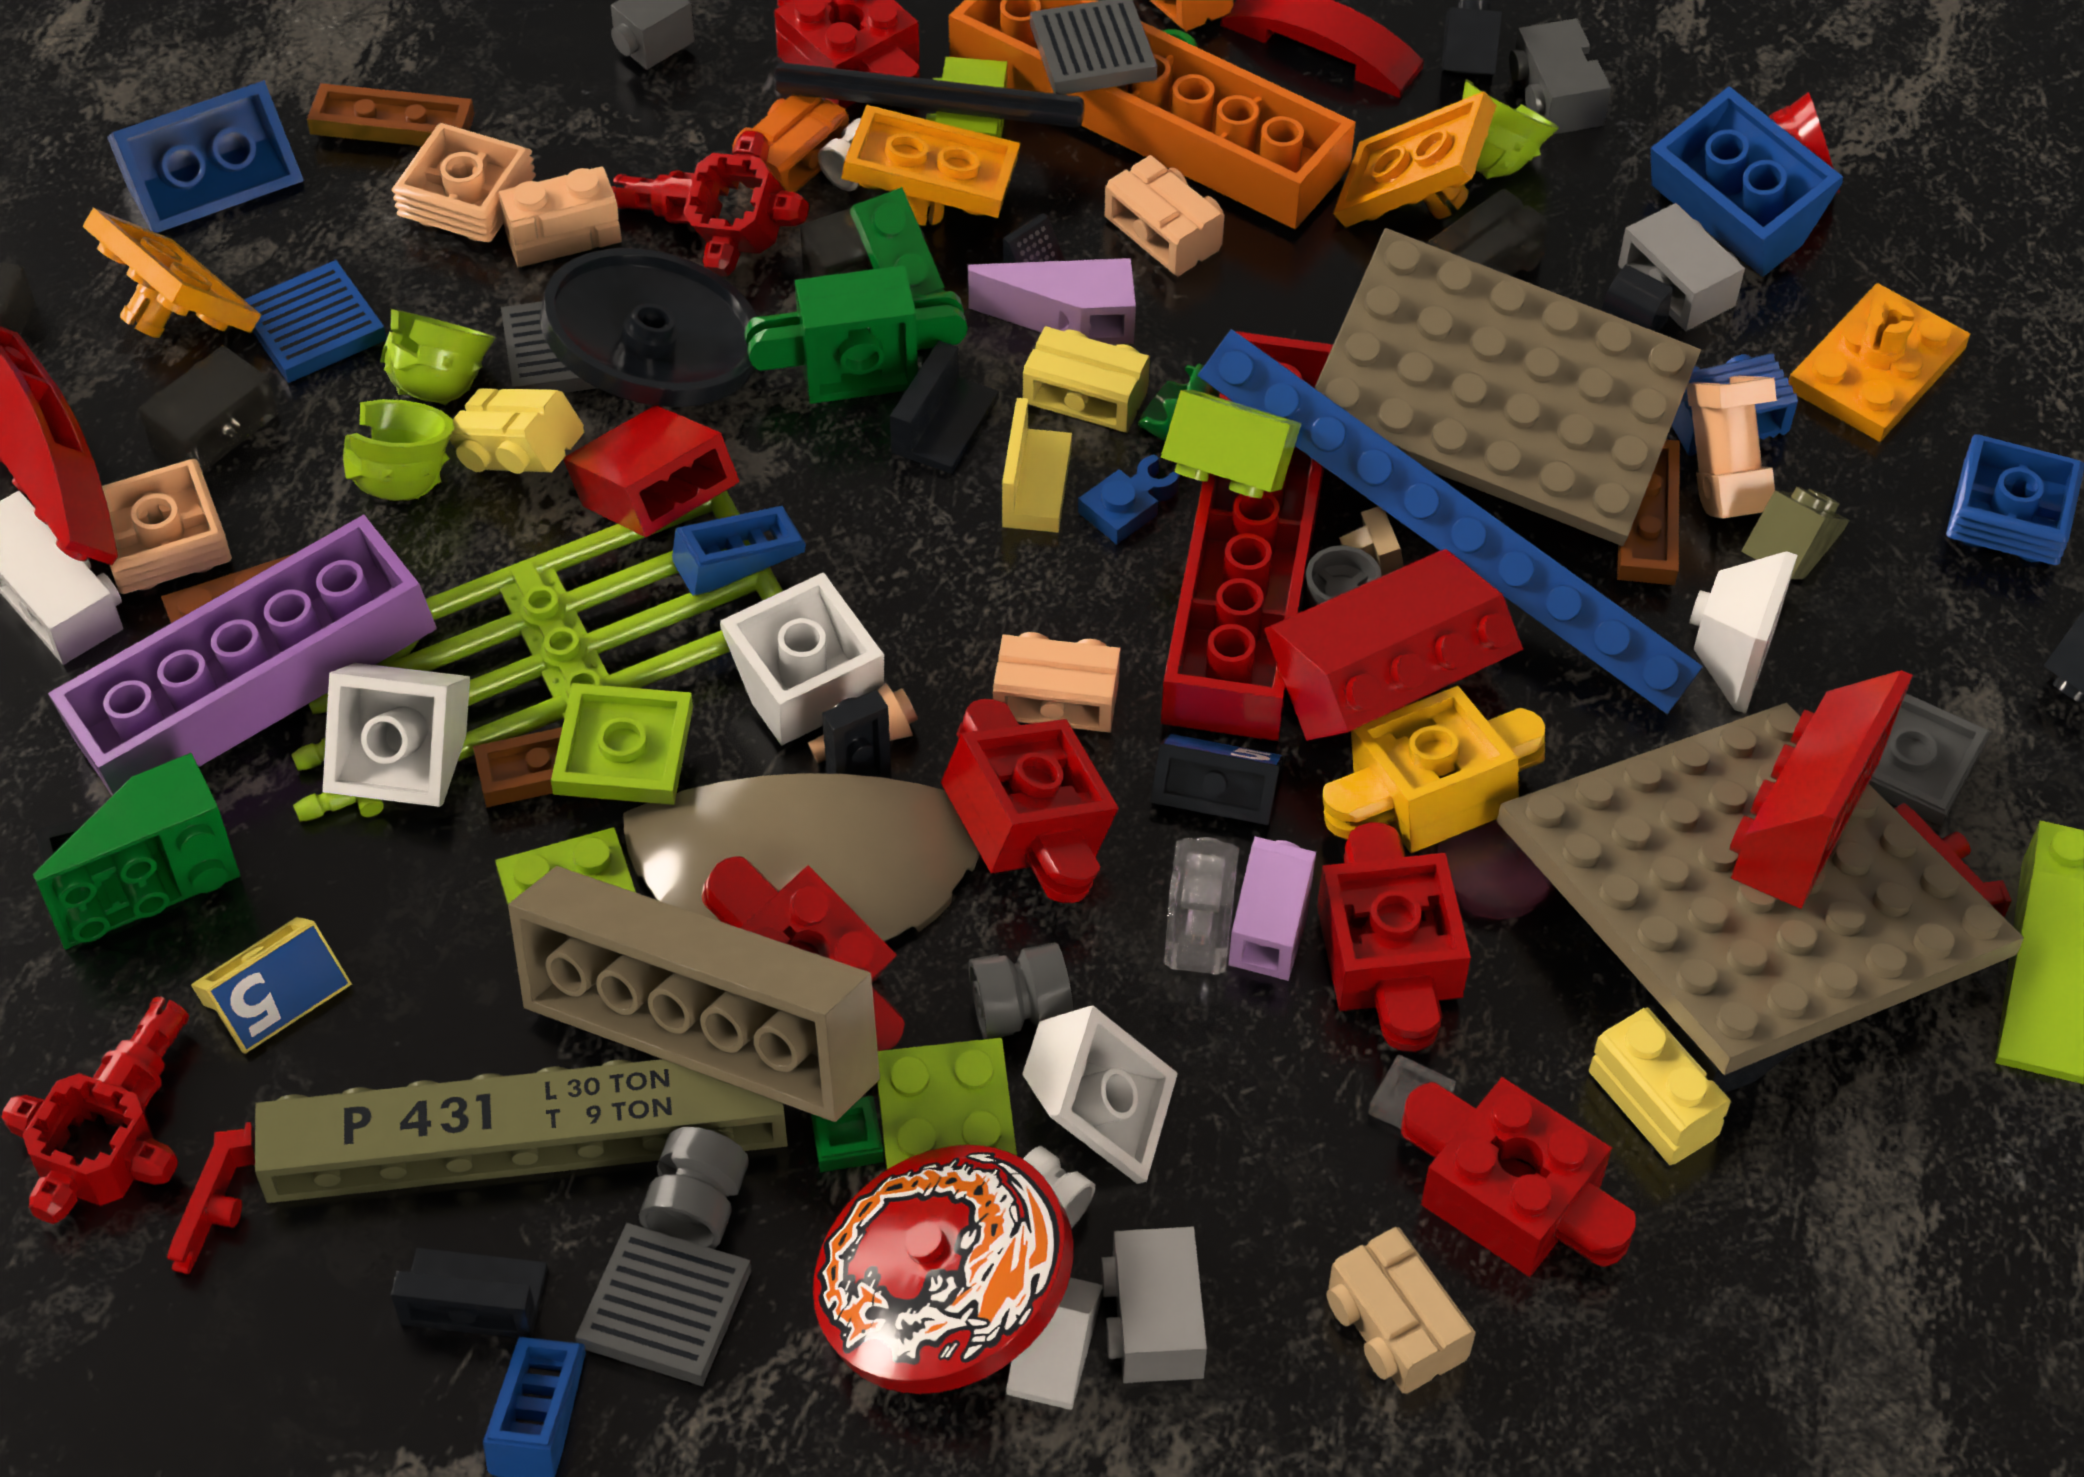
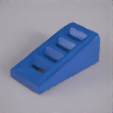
[672,506,806,596]
[483,1337,586,1477]

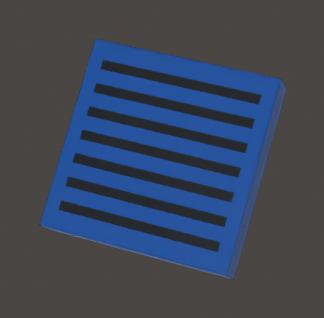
[244,260,387,383]

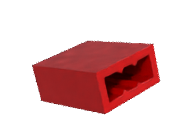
[563,406,740,537]

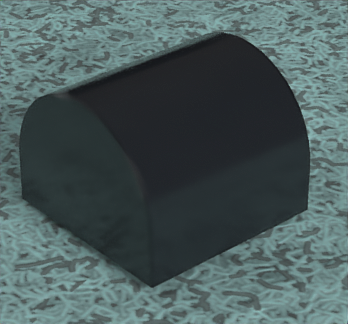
[1602,264,1673,332]

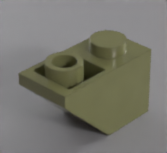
[1741,486,1849,579]

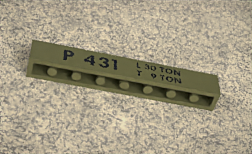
[255,1059,787,1203]

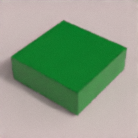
[810,1096,884,1172]

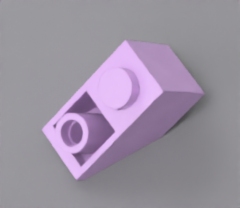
[1228,836,1316,981]

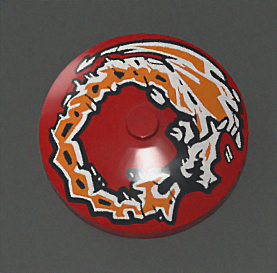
[813,1145,1073,1394]

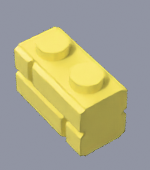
[1023,326,1150,433]
[450,388,584,474]
[1589,1007,1731,1165]

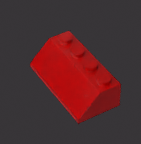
[1264,549,1523,741]
[1729,670,1913,909]

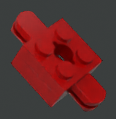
[774,0,920,109]
[941,699,1119,903]
[1317,822,1471,1052]
[701,856,905,1051]
[1401,1077,1636,1277]

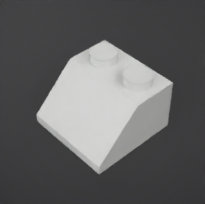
[720,572,884,746]
[323,663,470,807]

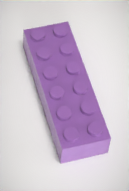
[48,515,437,796]

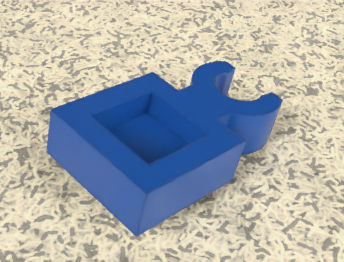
[1078,455,1180,545]

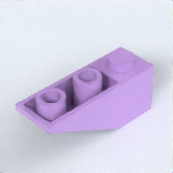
[968,258,1136,344]

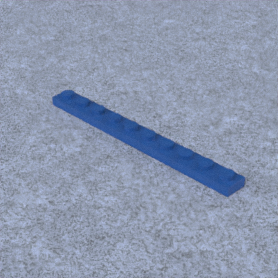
[1197,329,1703,715]

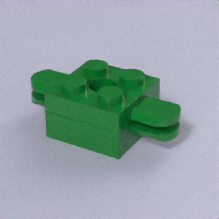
[744,265,968,404]

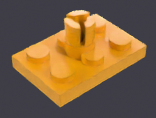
[1333,91,1497,228]
[841,105,1020,226]
[83,208,261,338]
[1788,283,1970,442]

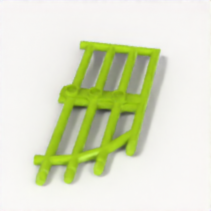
[291,490,783,822]

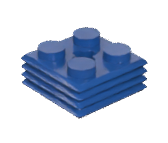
[1946,434,2084,565]

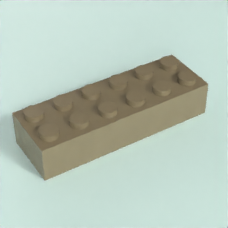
[508,866,880,1122]

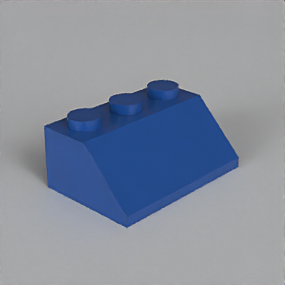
[107,80,304,233]
[1651,86,1843,277]

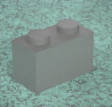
[1618,203,1745,331]
[1101,1227,1207,1383]

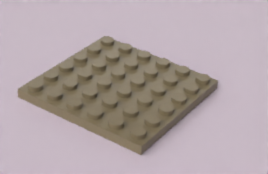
[1497,703,2024,1075]

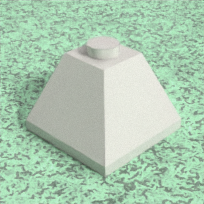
[1689,551,1798,713]
[1022,1005,1178,1184]

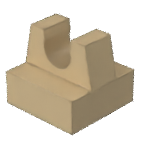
[1339,507,1403,576]

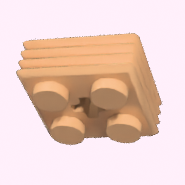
[392,123,536,242]
[102,459,232,594]

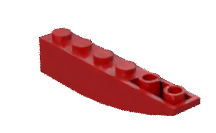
[0,326,118,565]

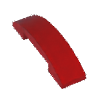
[1221,0,1424,98]

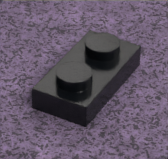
[822,689,892,779]

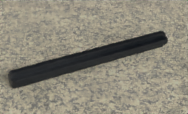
[774,62,1085,128]

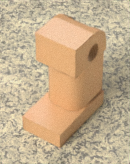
[1687,375,1777,519]

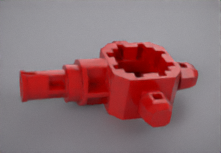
[611,130,809,277]
[2,997,189,1224]

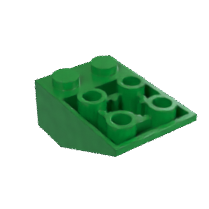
[33,753,241,950]

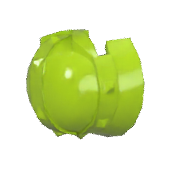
[1462,79,1559,179]
[380,309,496,405]
[343,399,454,501]

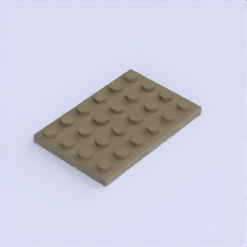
[1315,228,1701,546]

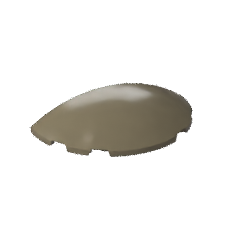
[623,773,980,946]

